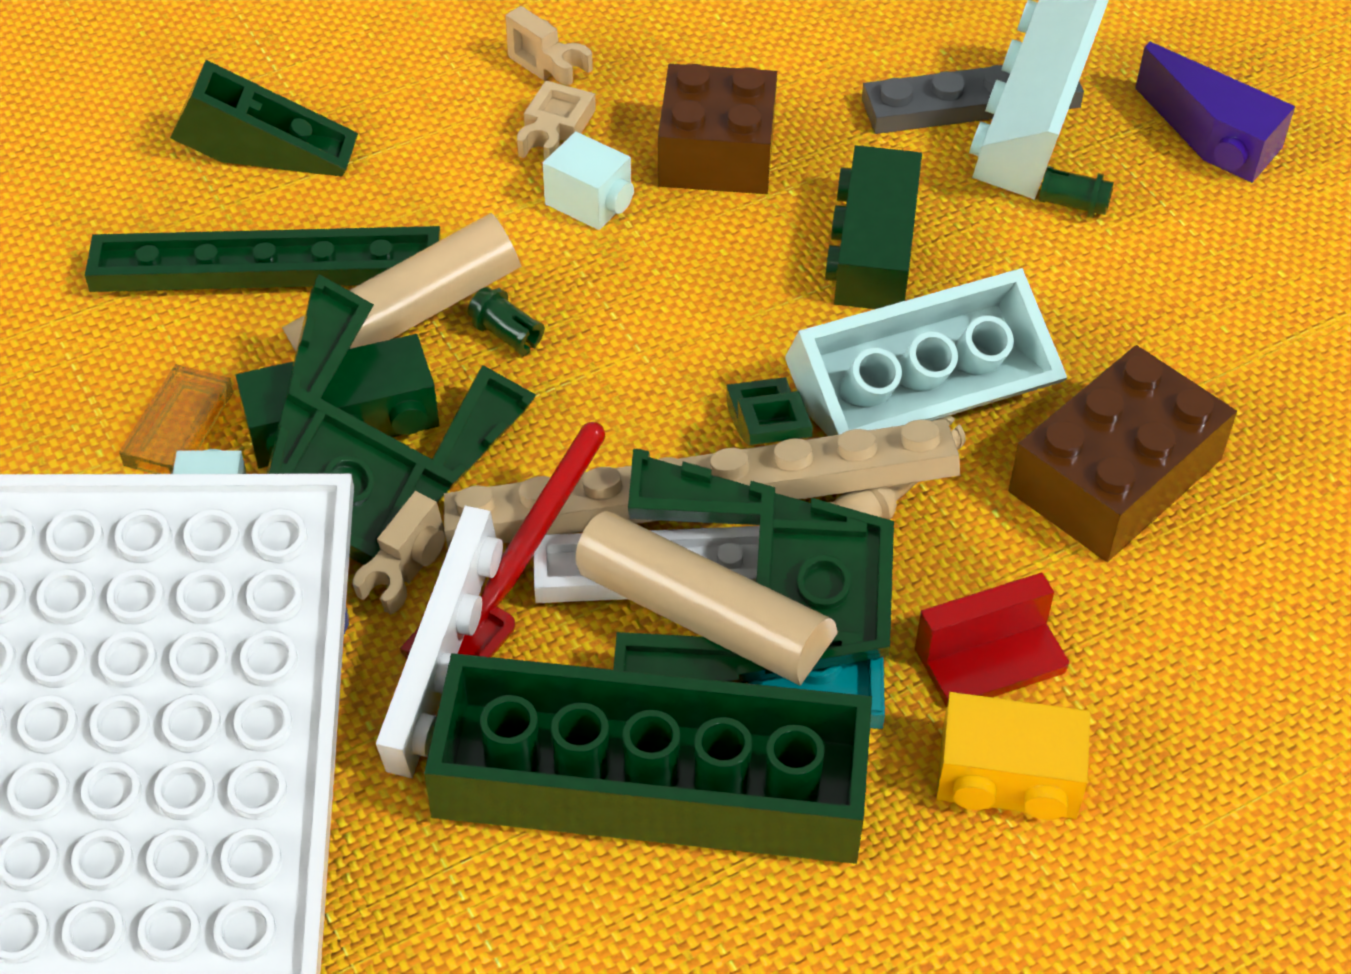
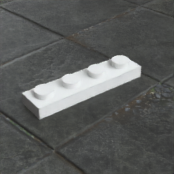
[376,505,503,778]
[534,526,760,603]

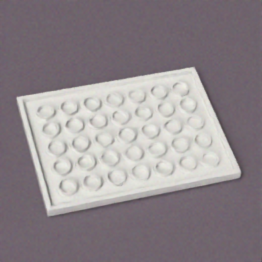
[0,474,354,974]

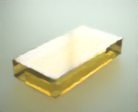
[119,364,234,474]

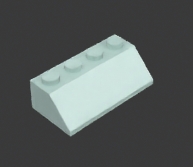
[969,0,1109,200]
[785,268,1067,436]

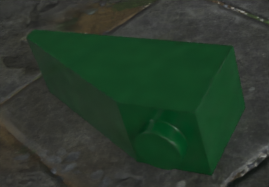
[170,60,358,176]

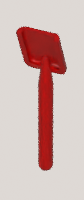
[400,422,605,659]

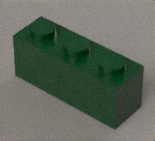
[825,145,922,309]
[235,334,440,469]

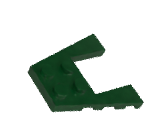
[266,274,536,565]
[613,449,894,683]

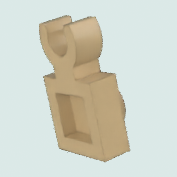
[517,80,596,161]

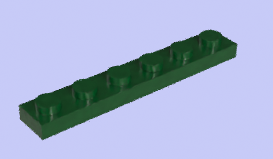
[85,226,441,292]

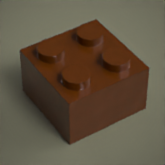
[658,64,778,194]

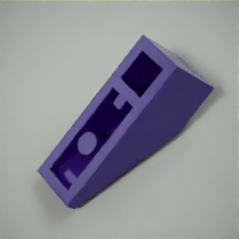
[1135,41,1295,183]

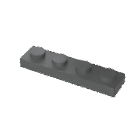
[862,65,1084,134]

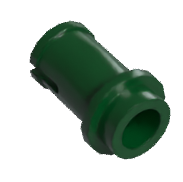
[1039,166,1114,218]
[467,287,545,356]

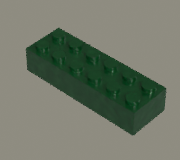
[424,653,872,864]

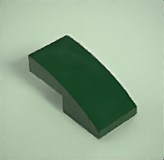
[726,377,813,445]

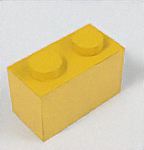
[936,692,1090,820]

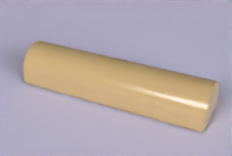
[282,213,522,352]
[575,511,838,686]

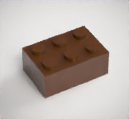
[1008,345,1237,563]

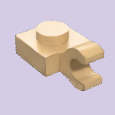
[505,6,593,86]
[352,491,445,615]

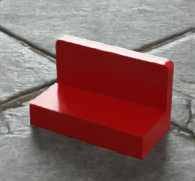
[915,572,1069,707]

